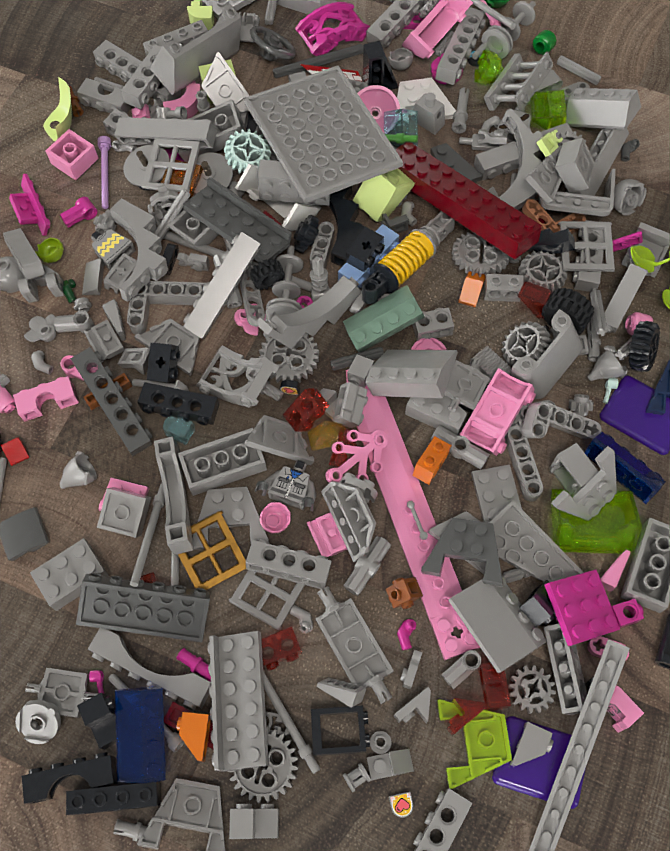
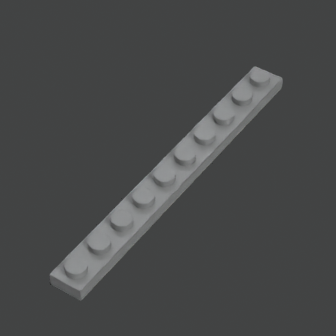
[529,639,630,851]

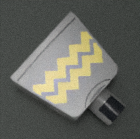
[91,229,135,271]

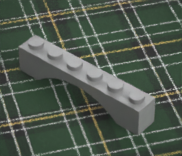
[154,436,194,555]
[88,628,211,710]

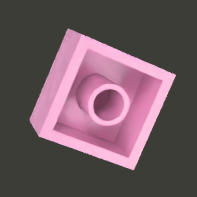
[46,129,99,181]

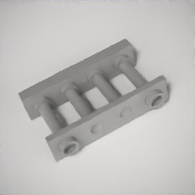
[484,52,553,111]

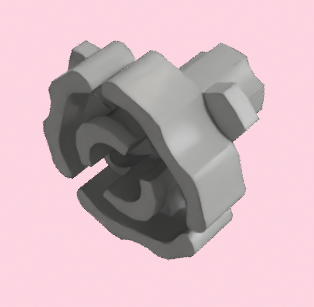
[147,185,184,229]

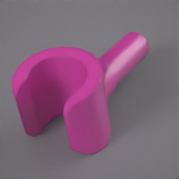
[89,670,104,694]

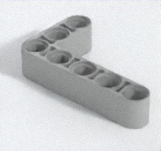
[127,281,206,335]
[505,400,556,502]

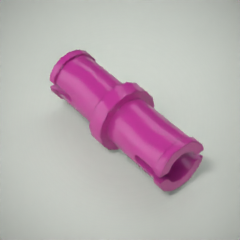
[176,648,211,682]

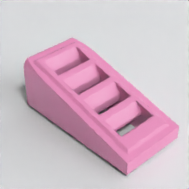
[600,550,630,592]

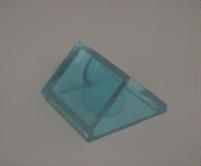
[384,109,418,147]

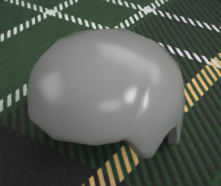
[388,48,413,71]

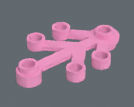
[325,430,388,483]

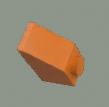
[177,712,211,762]

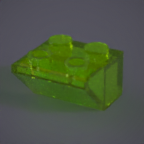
[530,90,567,130]

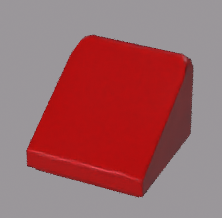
[1,437,30,466]

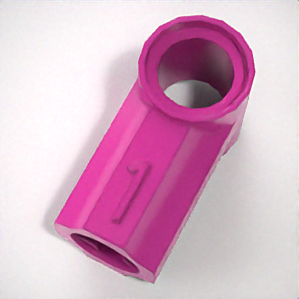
[59,196,98,228]

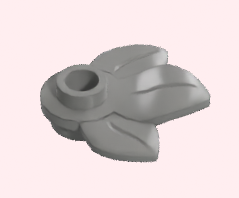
[24,314,56,342]

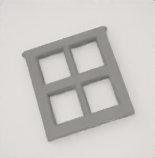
[141,138,201,192]
[558,221,615,272]
[229,555,305,630]

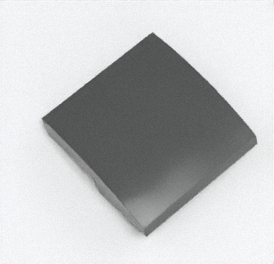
[0,507,49,561]

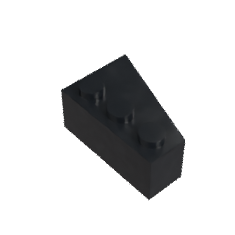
[363,41,399,90]

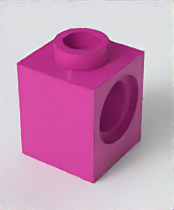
[611,599,644,628]

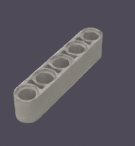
[3,228,45,280]

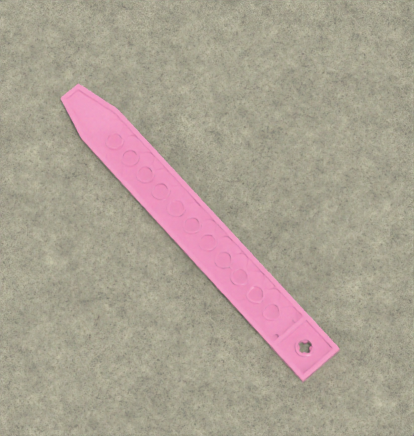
[346,369,480,661]

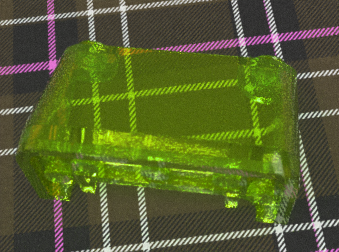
[550,489,642,554]

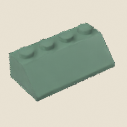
[343,285,425,352]

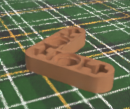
[522,199,586,234]

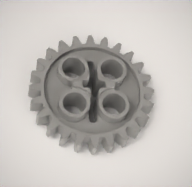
[452,232,510,277]
[259,333,319,383]
[227,727,299,803]

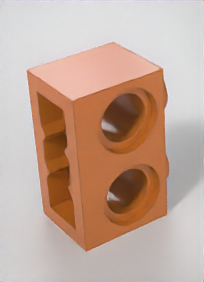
[412,436,452,485]

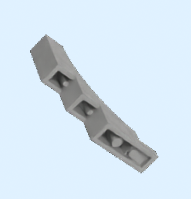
[255,275,362,349]

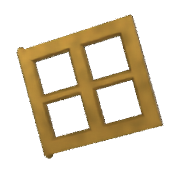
[178,511,246,590]

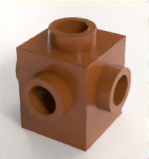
[386,577,423,610]

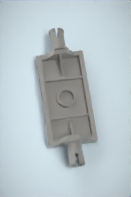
[315,586,394,704]

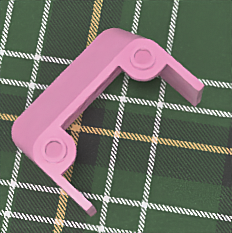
[401,0,473,59]

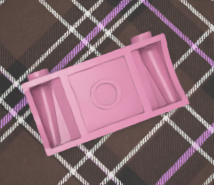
[460,368,536,456]

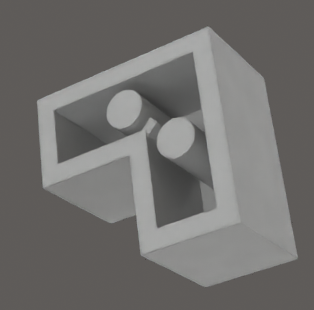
[229,804,279,839]

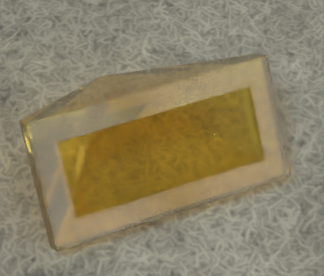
[307,421,349,451]

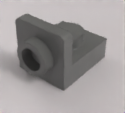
[380,213,409,234]

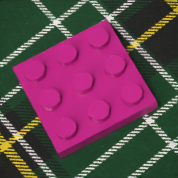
[545,569,620,647]

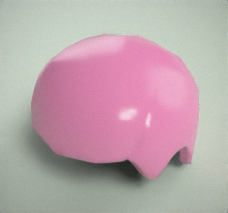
[260,502,291,534]

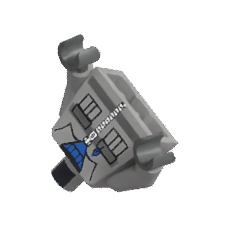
[255,460,317,511]

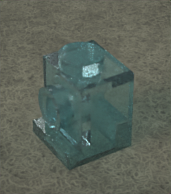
[163,416,195,445]

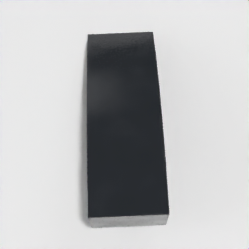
[527,228,575,254]

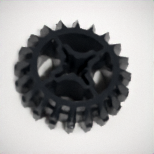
[628,321,660,372]

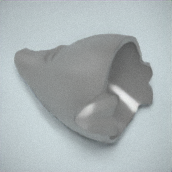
[587,345,628,381]
[60,451,97,489]

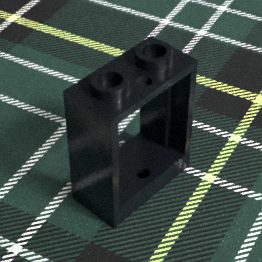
[311,705,370,757]

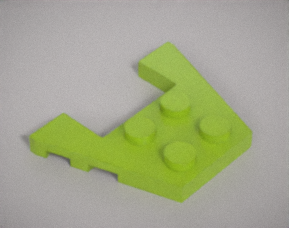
[437,700,512,789]

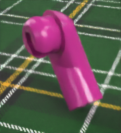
[397,619,417,651]

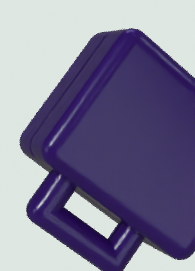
[600,375,670,455]
[492,716,586,809]

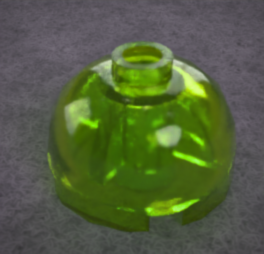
[474,50,504,85]

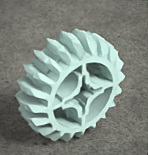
[224,129,271,174]

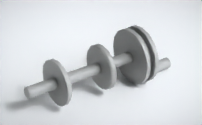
[472,1,536,59]
[263,246,304,337]

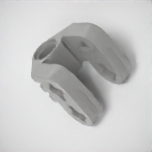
[18,264,65,303]

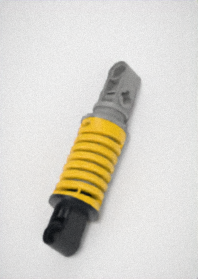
[362,211,455,304]

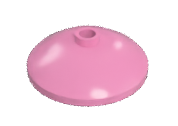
[357,85,400,134]

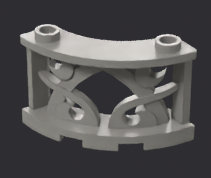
[196,345,280,408]

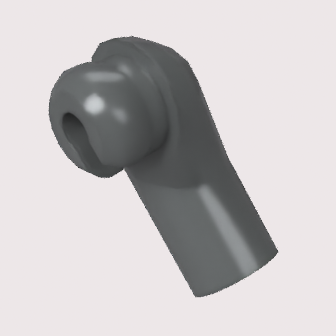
[621,139,640,162]

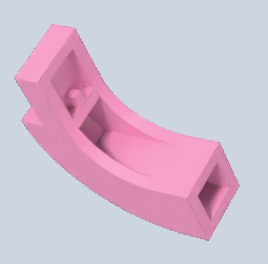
[163,81,200,119]

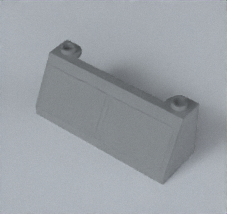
[150,4,241,95]

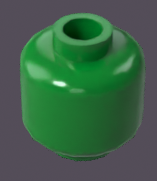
[532,30,557,55]

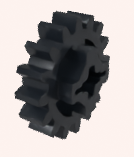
[294,215,319,253]

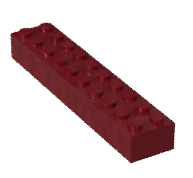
[395,142,542,259]

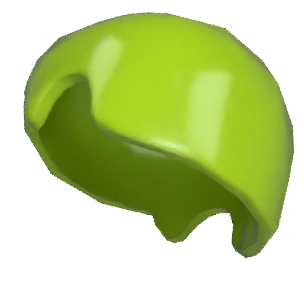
[35,237,64,263]

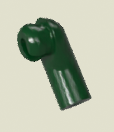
[63,279,77,304]

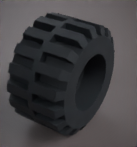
[542,288,594,335]

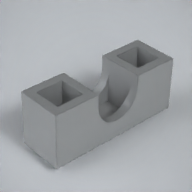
[77,78,132,114]

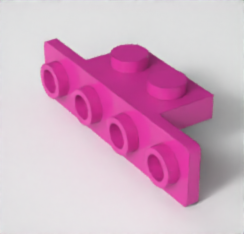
[9,174,50,236]

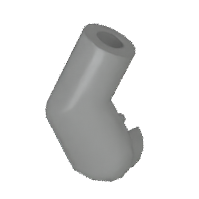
[290,605,313,633]

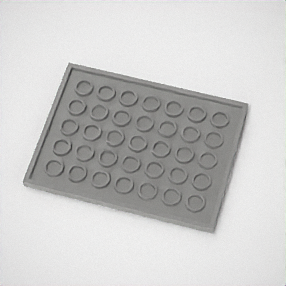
[244,65,403,203]

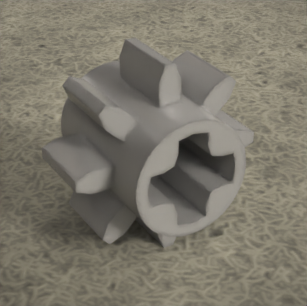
[93,213,117,234]
[569,394,594,416]

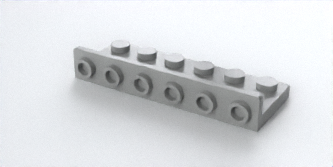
[208,631,269,772]

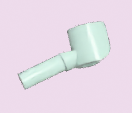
[603,378,618,404]

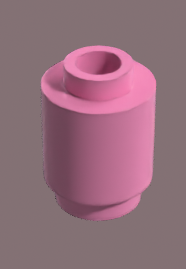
[0,385,16,414]

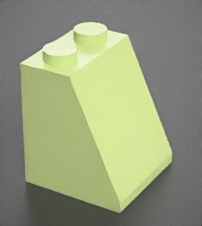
[353,168,415,222]

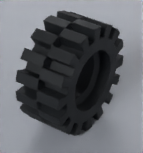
[250,259,285,290]

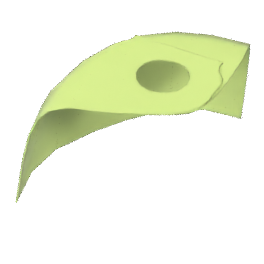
[43,77,72,141]

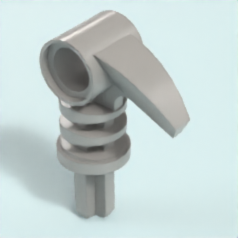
[310,256,330,302]

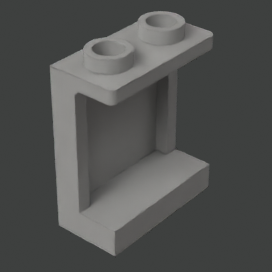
[621,222,670,278]

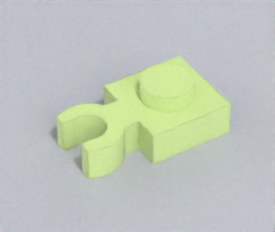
[536,130,563,157]

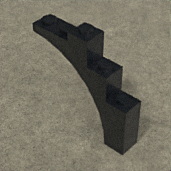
[328,186,365,267]

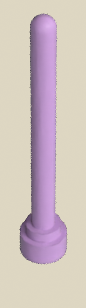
[98,136,111,209]

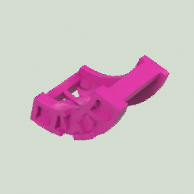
[295,2,370,56]

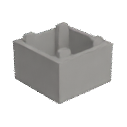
[554,138,596,193]
[549,443,599,498]
[97,487,151,538]

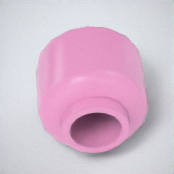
[625,312,653,335]

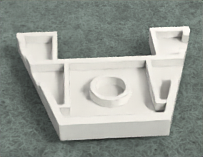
[395,77,456,127]

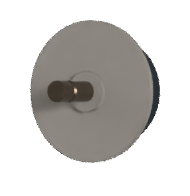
[123,145,170,190]
[185,152,233,194]

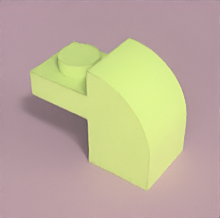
[187,0,214,30]

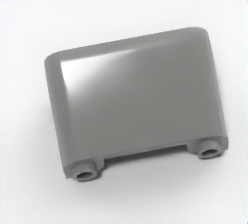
[511,309,583,399]

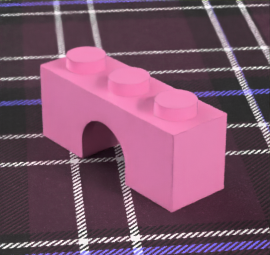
[13,376,79,422]

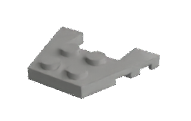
[551,446,617,521]
[192,487,269,550]
[137,778,225,851]

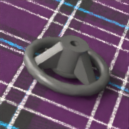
[250,26,296,61]

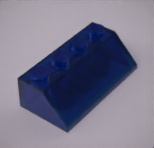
[584,432,666,504]
[115,686,166,783]

